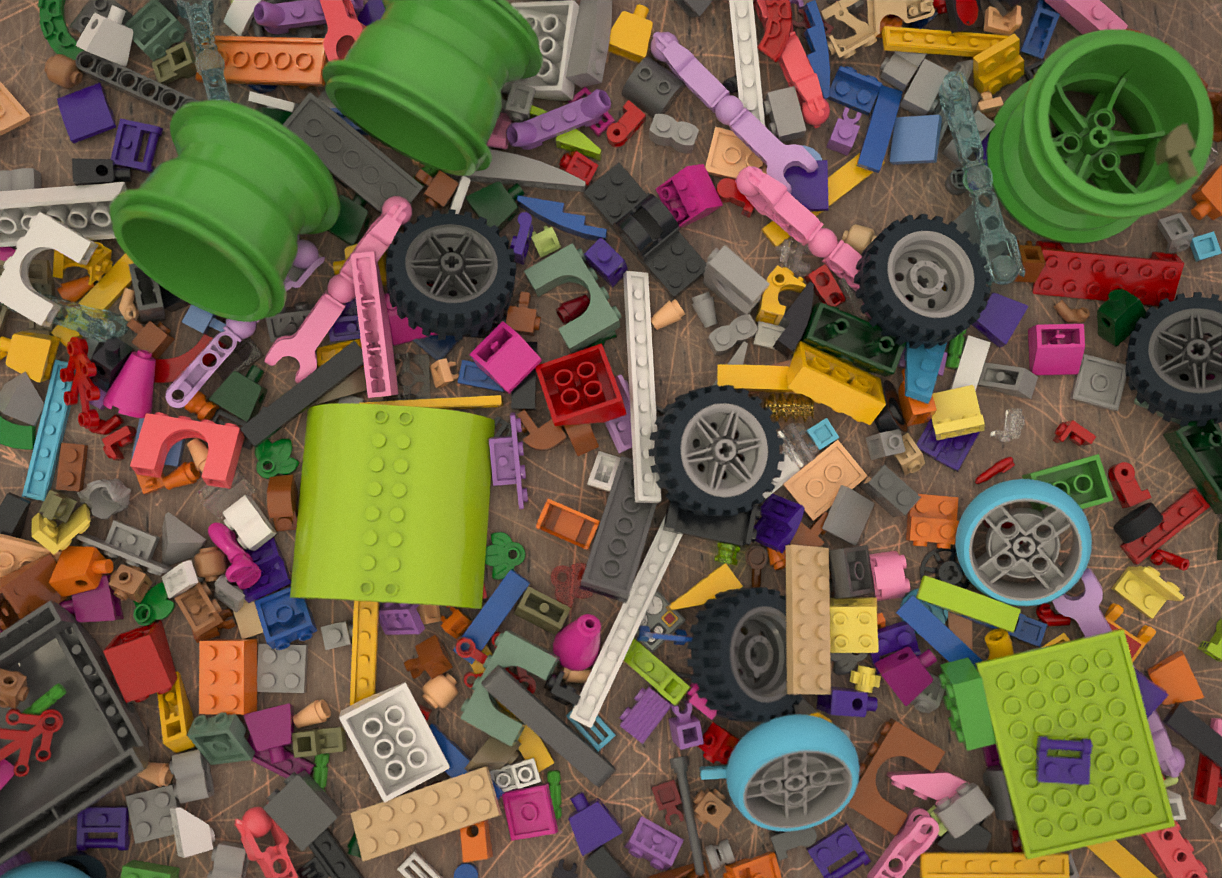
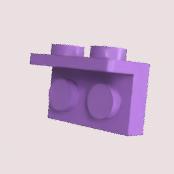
[379,602,425,635]
[624,816,684,871]

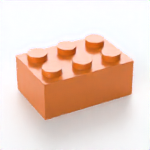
[199,639,257,715]

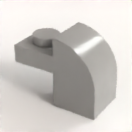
[942,110,996,167]

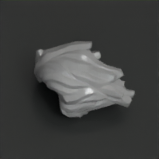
[77,478,131,520]

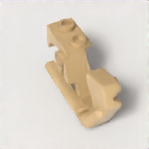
[820,0,935,59]

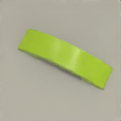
[623,638,691,706]

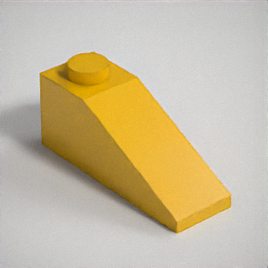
[666,563,743,611]
[157,671,196,753]

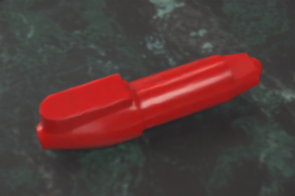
[975,457,1015,484]

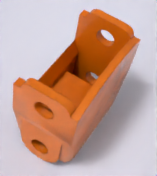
[535,499,600,550]

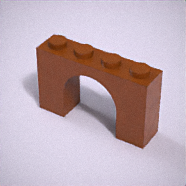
[847,718,945,836]

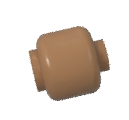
[45,54,83,89]
[194,547,227,582]

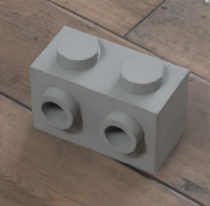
[899,58,949,116]
[763,86,806,142]

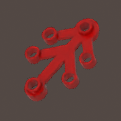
[60,336,100,429]
[456,632,536,699]
[0,709,63,777]

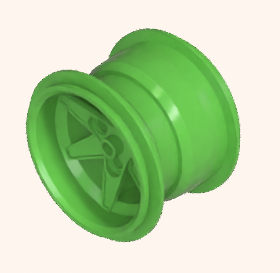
[322,0,543,176]
[986,29,1214,244]
[110,100,340,322]

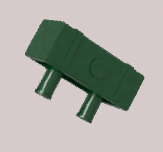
[799,302,906,377]
[1162,419,1222,514]

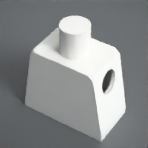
[76,5,133,67]

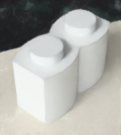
[223,495,277,551]

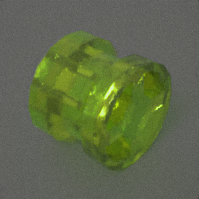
[714,542,741,566]

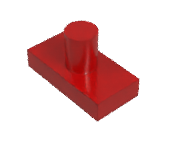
[1193,753,1222,805]

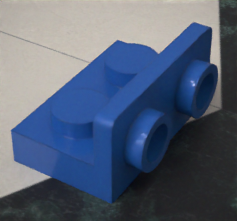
[828,66,882,116]

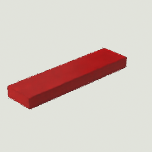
[1120,488,1210,565]

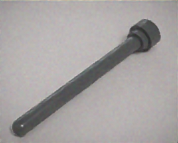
[669,756,705,876]

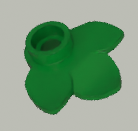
[255,439,299,479]
[485,532,526,580]
[133,582,175,626]

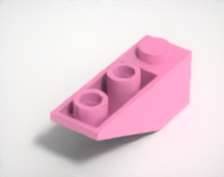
[887,769,970,804]

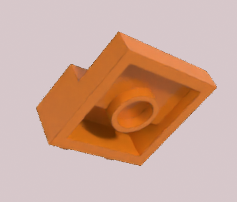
[906,494,959,549]
[723,851,782,878]

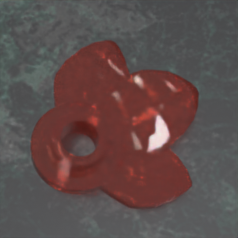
[550,563,593,608]

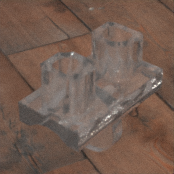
[774,237,812,276]
[777,422,819,468]

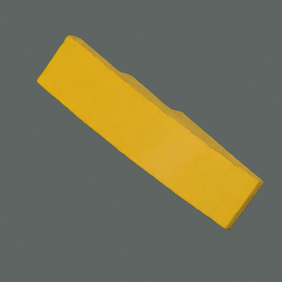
[717,365,793,392]

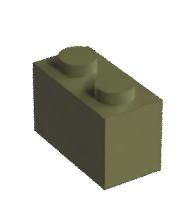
[514,586,571,635]

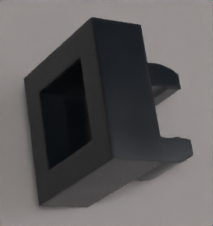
[296,856,330,878]
[551,859,578,878]

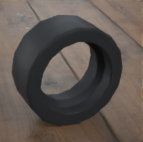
[1113,502,1164,543]

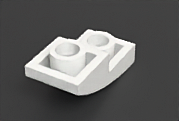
[224,0,264,36]
[489,758,541,792]

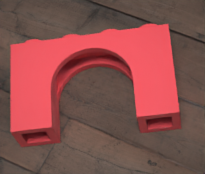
[130,412,245,489]

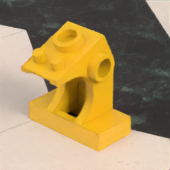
[53,242,113,285]
[755,265,806,325]

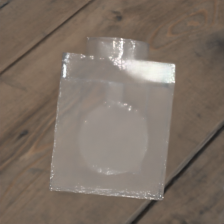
[990,408,1025,443]

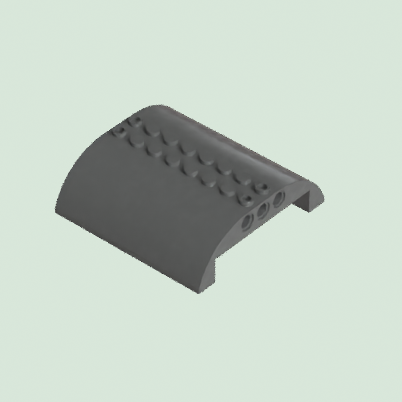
[0,600,150,865]

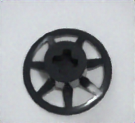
[920,548,970,589]

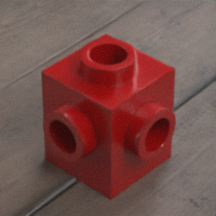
[697,722,740,765]

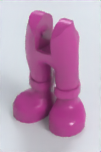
[208,523,261,589]

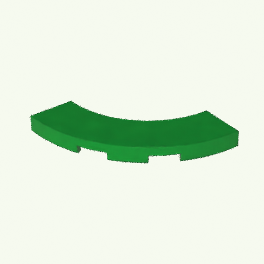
[38,0,85,60]
[0,415,36,450]

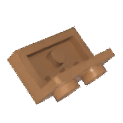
[175,580,223,637]

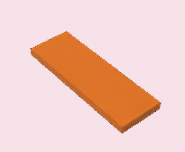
[195,35,328,87]

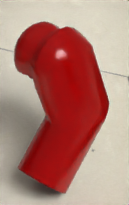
[89,413,124,435]
[1150,549,1190,571]
[1036,603,1071,627]

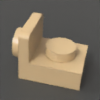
[893,433,925,475]

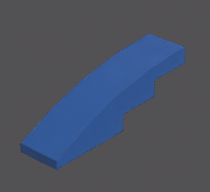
[803,0,830,100]
[1020,0,1060,60]
[856,85,903,173]
[517,196,607,241]
[453,569,531,664]
[896,595,983,668]
[949,611,1048,647]
[429,724,505,800]

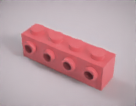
[1140,820,1207,878]

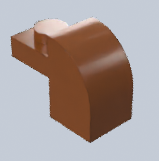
[517,409,568,451]
[564,424,599,456]
[267,475,298,532]
[789,512,828,547]

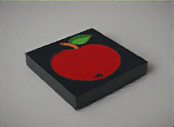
[945,0,984,33]

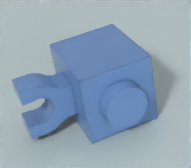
[182,304,226,334]

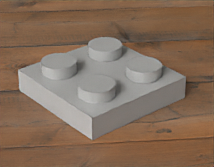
[257,643,308,693]
[125,783,180,844]

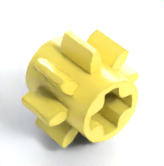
[849,665,881,693]

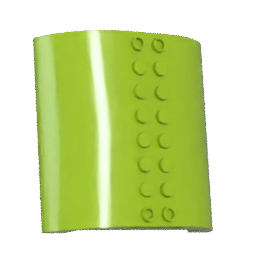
[290,403,495,609]

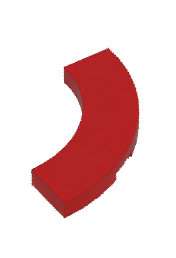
[757,0,792,63]
[154,334,227,383]

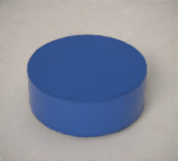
[454,862,479,878]

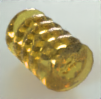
[764,393,814,423]

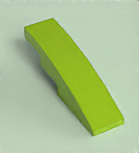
[530,105,602,161]
[916,575,1021,633]

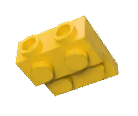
[973,33,1025,95]

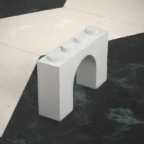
[0,212,98,327]

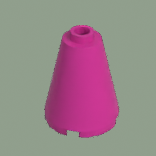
[103,349,156,418]
[553,614,601,671]

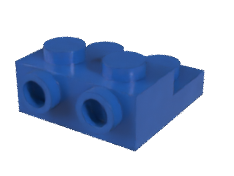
[254,587,318,650]

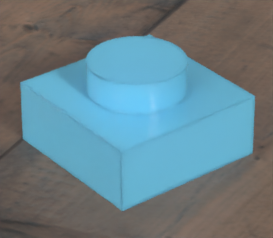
[1190,231,1222,262]
[806,418,839,451]

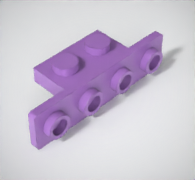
[489,412,528,509]

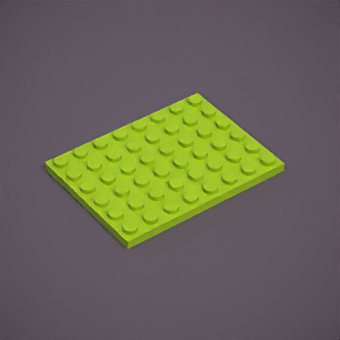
[975,629,1175,860]

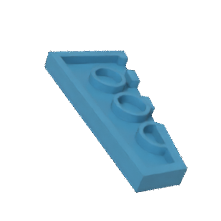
[904,342,947,404]

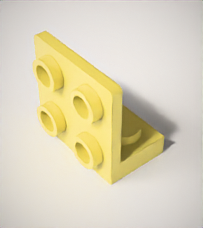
[931,385,985,441]
[32,503,91,554]
[1111,566,1185,619]
[830,597,879,653]

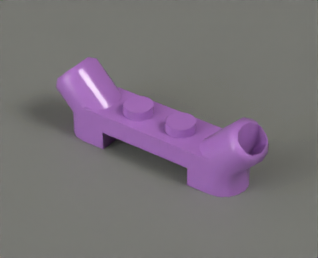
[254,0,364,34]
[506,89,611,150]

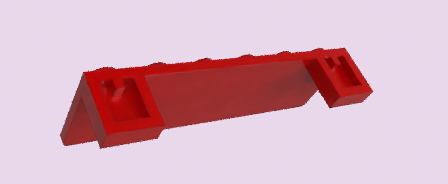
[1032,241,1184,306]

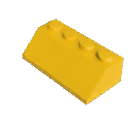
[787,341,886,425]

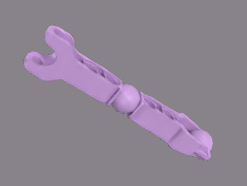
[650,32,818,194]
[166,235,325,408]
[1052,568,1185,778]

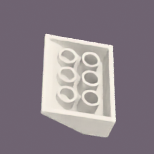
[501,0,579,101]
[339,682,450,803]

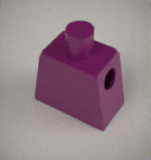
[61,575,124,622]
[874,647,938,707]
[244,703,294,764]

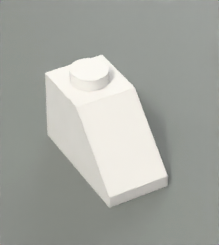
[169,806,215,858]

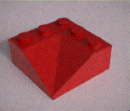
[535,344,627,426]

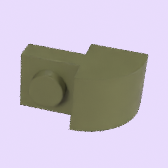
[152,41,198,85]
[1155,123,1198,185]
[39,489,77,523]
[292,726,347,758]

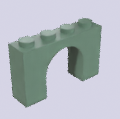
[524,243,622,354]
[460,630,561,747]

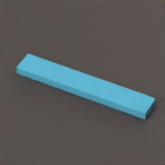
[22,360,76,501]

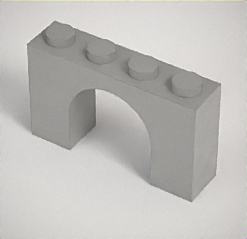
[702,245,770,316]

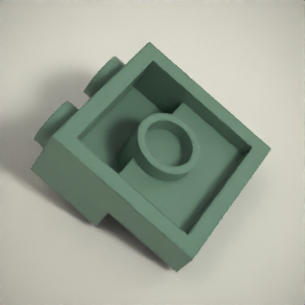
[125,0,187,62]
[187,712,255,765]

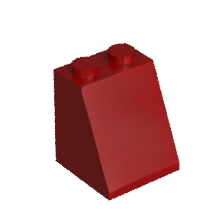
[103,620,177,703]

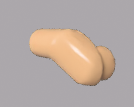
[119,288,139,322]

